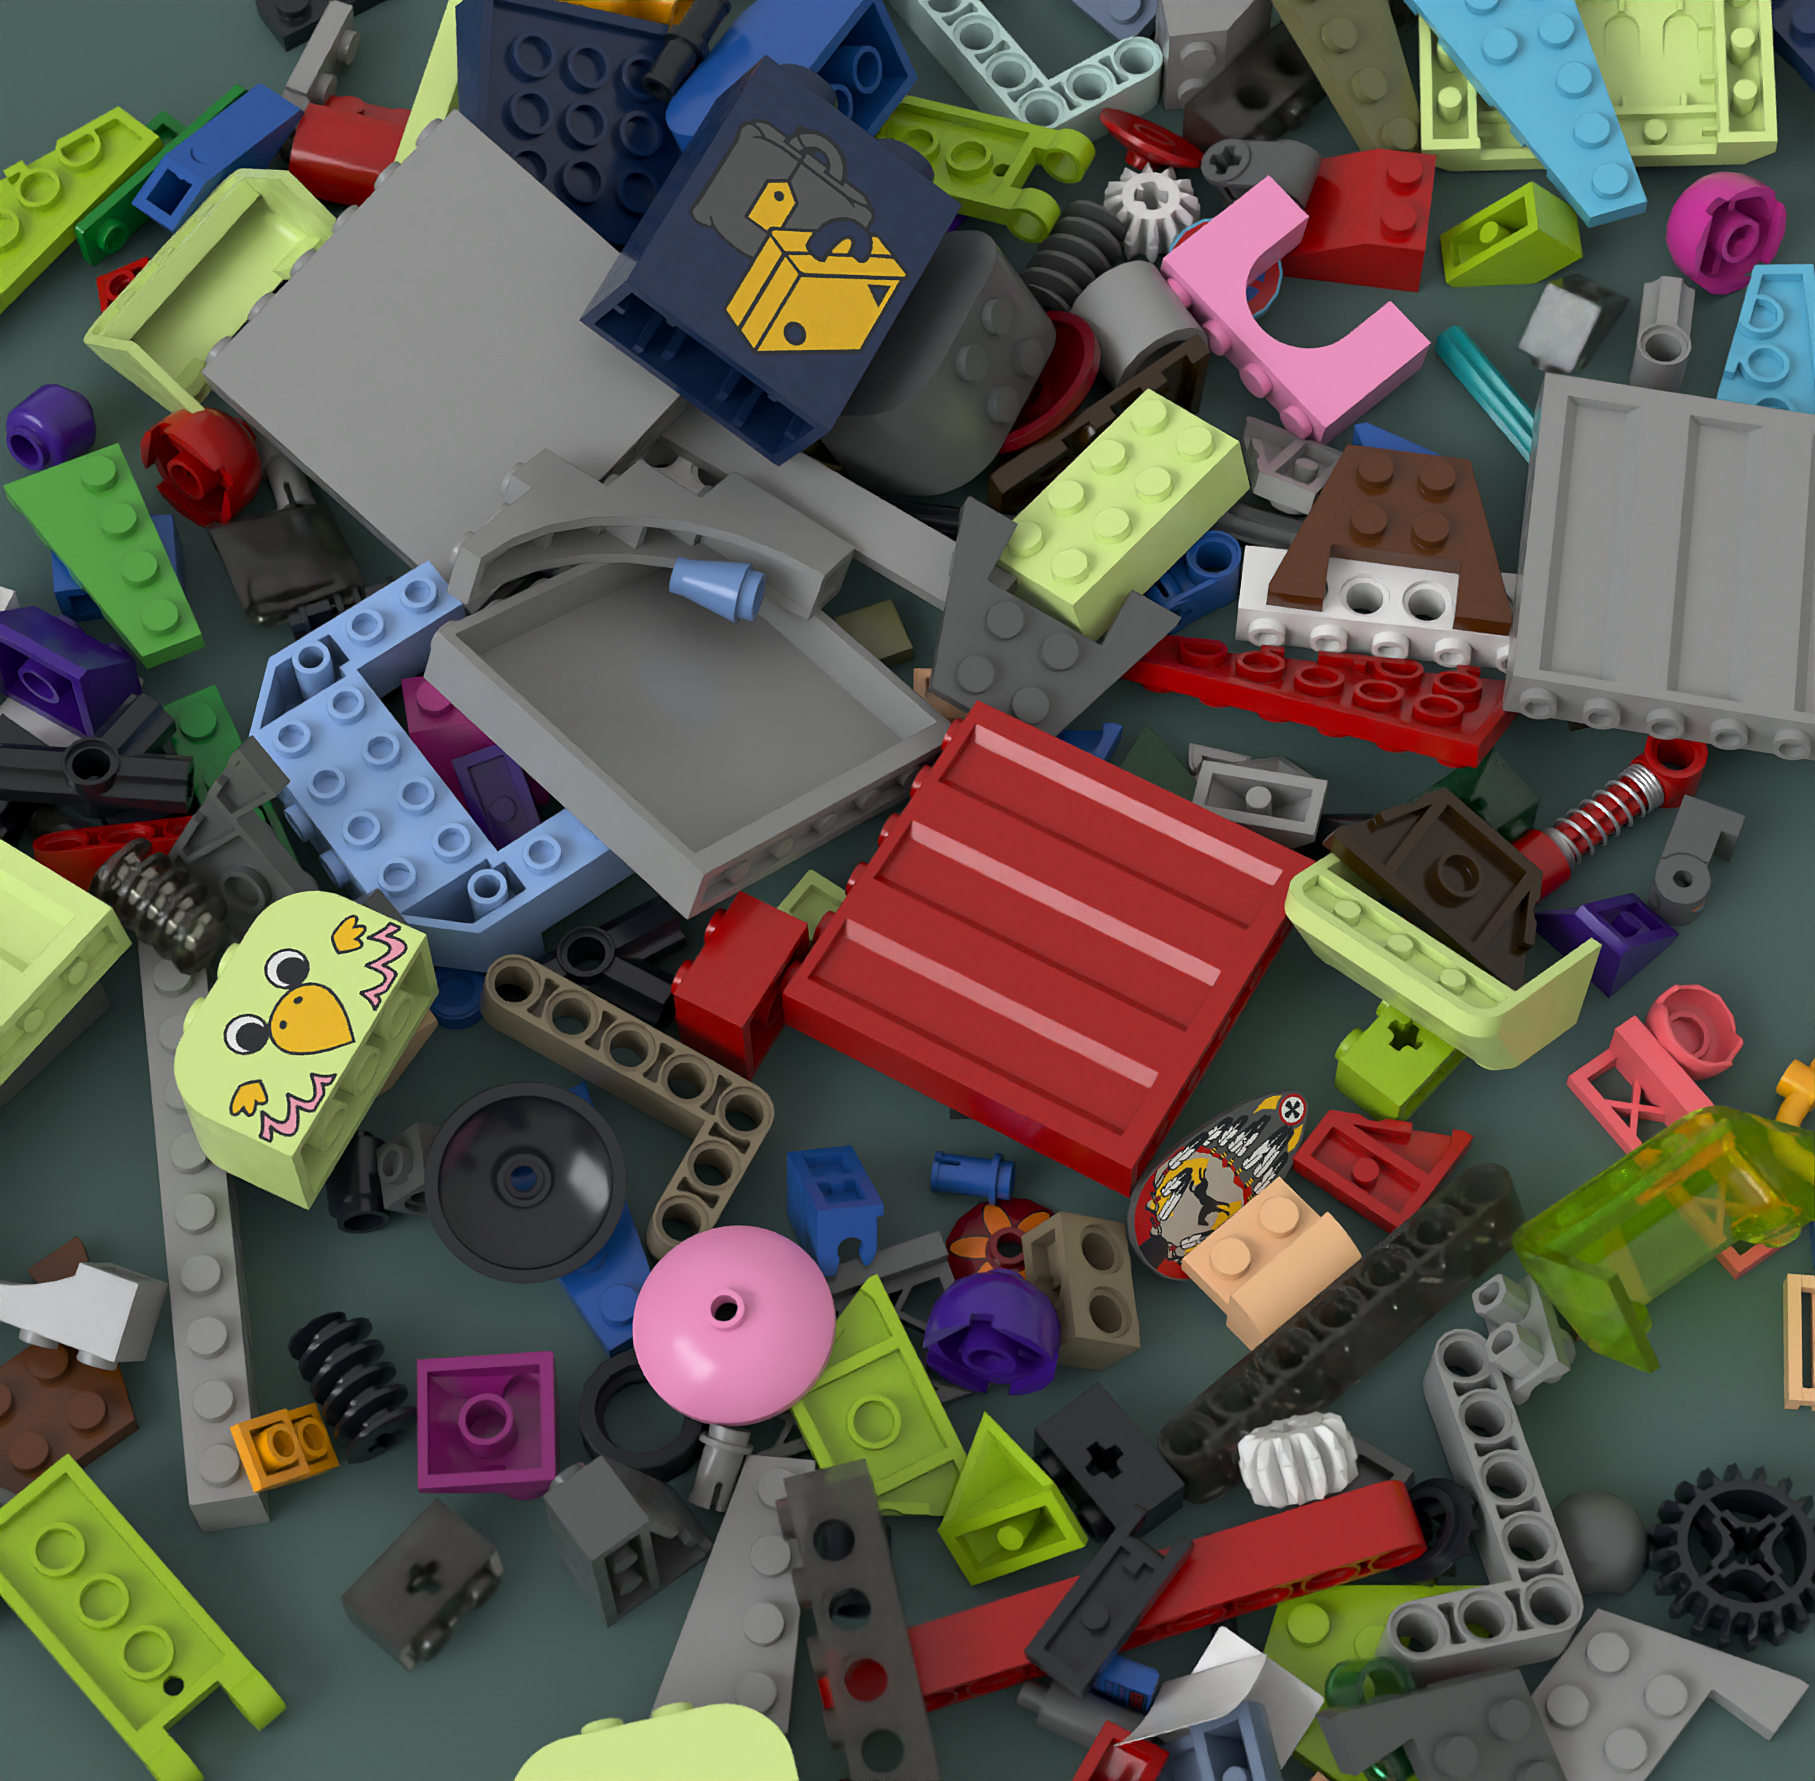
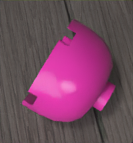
[1666,172,1787,295]

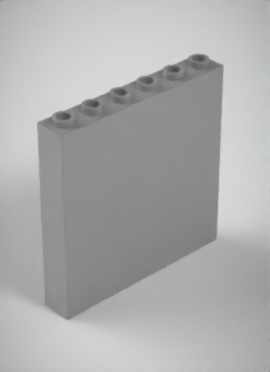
[201,108,691,617]
[424,563,951,920]

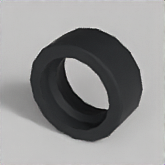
[578,1350,709,1483]

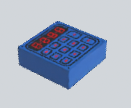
[1089,1655,1160,1715]

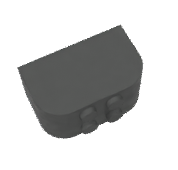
[820,230,1056,496]

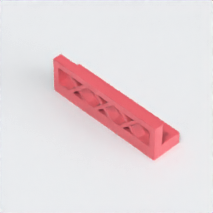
[1566,1015,1808,1280]

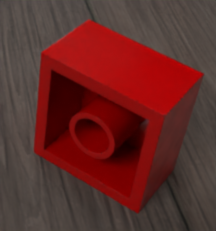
[671,891,810,1081]

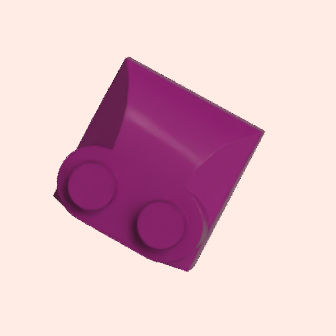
[417,1351,560,1500]

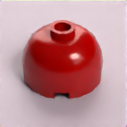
[140,405,263,529]

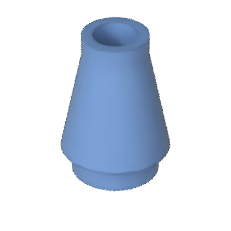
[669,556,767,624]

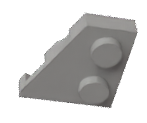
[1240,416,1343,515]

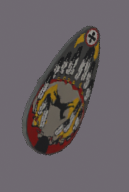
[1127,1089,1309,1282]

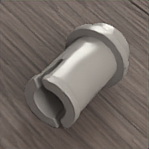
[688,1424,753,1512]

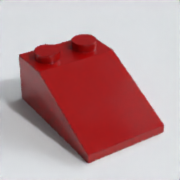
[1280,149,1437,293]

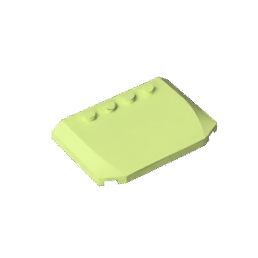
[1418,0,1778,171]

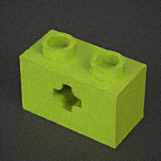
[1334,1000,1467,1121]

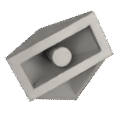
[1192,756,1328,850]

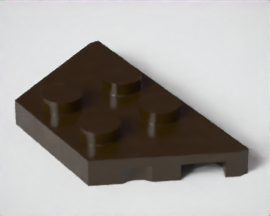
[1322,787,1543,991]

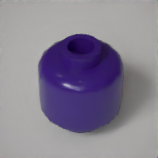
[6,384,97,471]

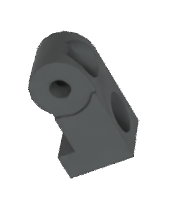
[1648,794,1746,926]

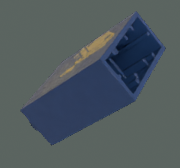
[579,55,962,467]

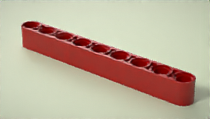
[812,1480,1428,1736]

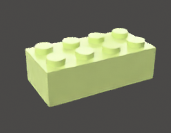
[996,388,1250,642]

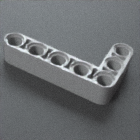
[1375,1329,1583,1688]

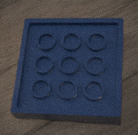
[455,0,698,253]

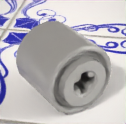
[1070,260,1209,390]

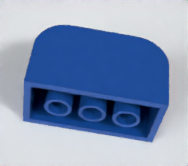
[666,0,919,153]

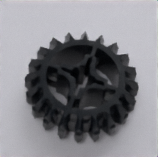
[1647,1462,1815,1652]

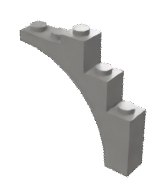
[447,448,856,621]

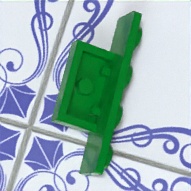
[74,84,248,267]

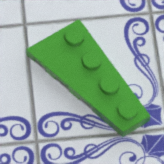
[3,443,206,669]

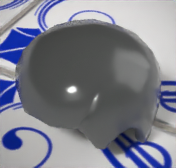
[1552,1491,1651,1597]

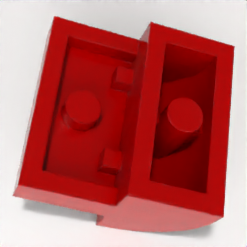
[289,95,412,207]

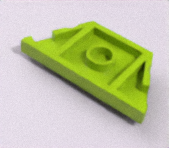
[789,1274,967,1517]

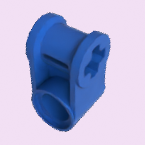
[1143,530,1241,635]

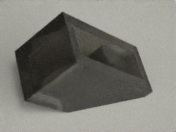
[1518,273,1629,375]

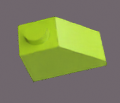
[1440,181,1583,287]

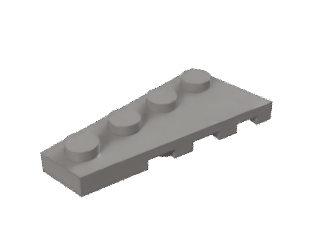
[649,1455,817,1739]

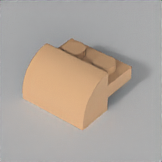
[1181,1177,1370,1372]

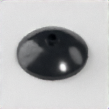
[424,1081,627,1284]

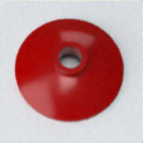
[1099,108,1205,172]

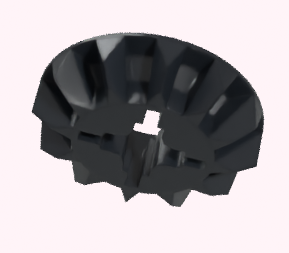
[1391,1478,1482,1588]

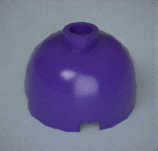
[923,1268,1061,1396]

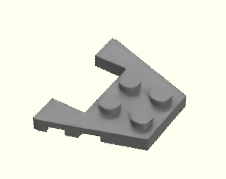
[1531,1608,1810,1781]

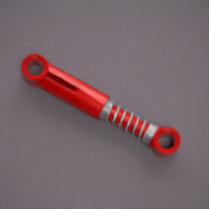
[1400,735,1708,930]

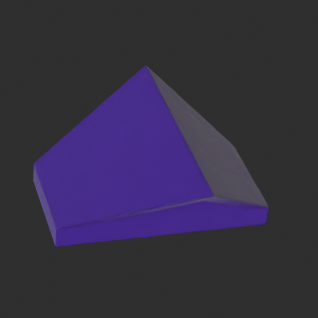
[1534,892,1679,998]

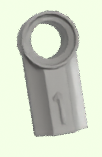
[1629,276,1695,393]

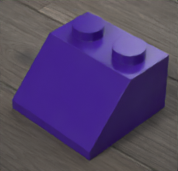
[0,605,142,738]

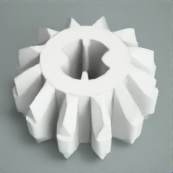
[1102,162,1200,263]
[1238,1411,1359,1509]

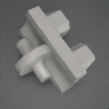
[1472,1272,1576,1406]

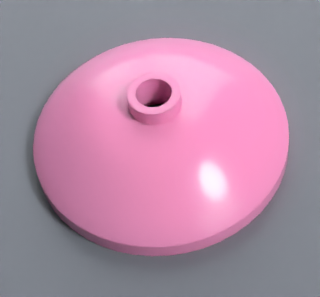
[633,1225,836,1427]

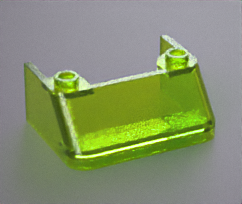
[1511,1105,1815,1374]

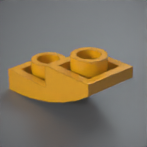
[229,1402,340,1493]

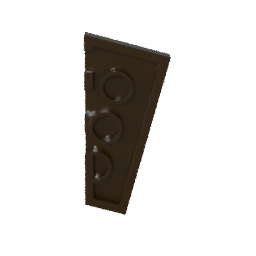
[986,334,1211,513]

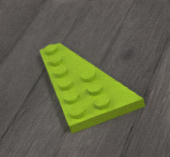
[0,106,164,314]

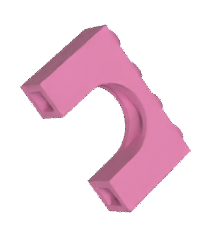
[1160,175,1431,445]

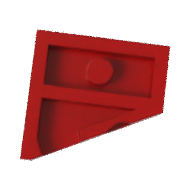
[1291,1110,1473,1241]

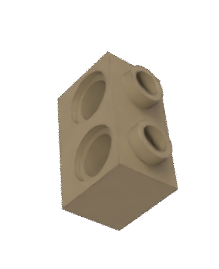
[1021,1211,1141,1372]

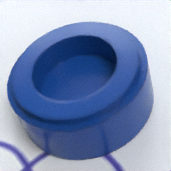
[429,966,485,1030]

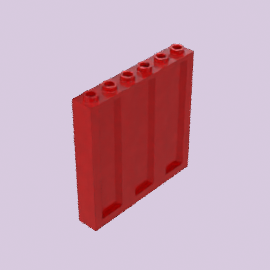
[779,700,1316,1199]

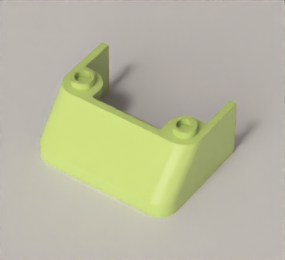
[84,168,337,413]
[1284,852,1602,1070]

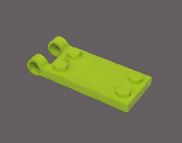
[874,95,1095,244]
[0,1453,287,1781]

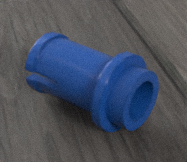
[931,1150,1016,1205]

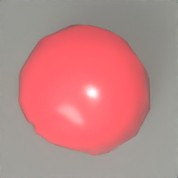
[1644,984,1744,1081]

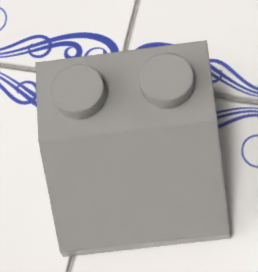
[1155,0,1273,110]

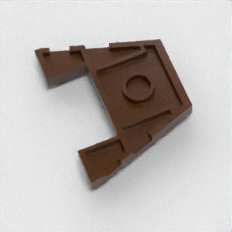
[1266,444,1512,636]
[0,1236,139,1494]

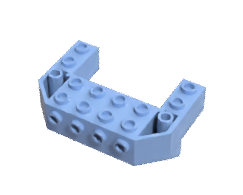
[249,560,635,973]

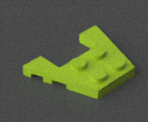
[1263,1585,1490,1781]

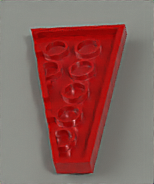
[1120,635,1519,768]

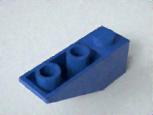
[131,83,305,235]

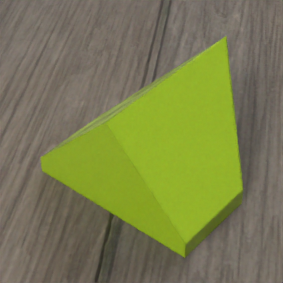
[937,1412,1089,1586]

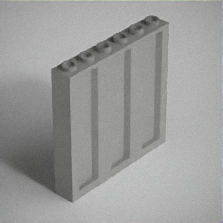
[1502,372,1815,761]

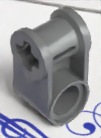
[1201,138,1322,211]

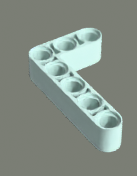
[889,0,1163,166]

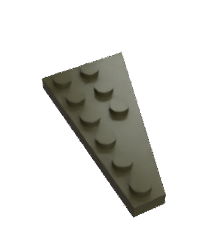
[1271,0,1421,154]

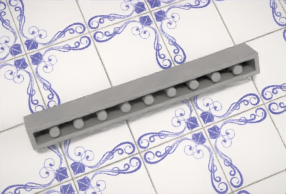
[134,891,271,1533]

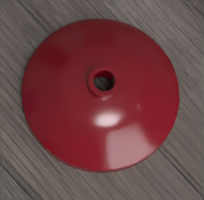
[997,311,1101,455]

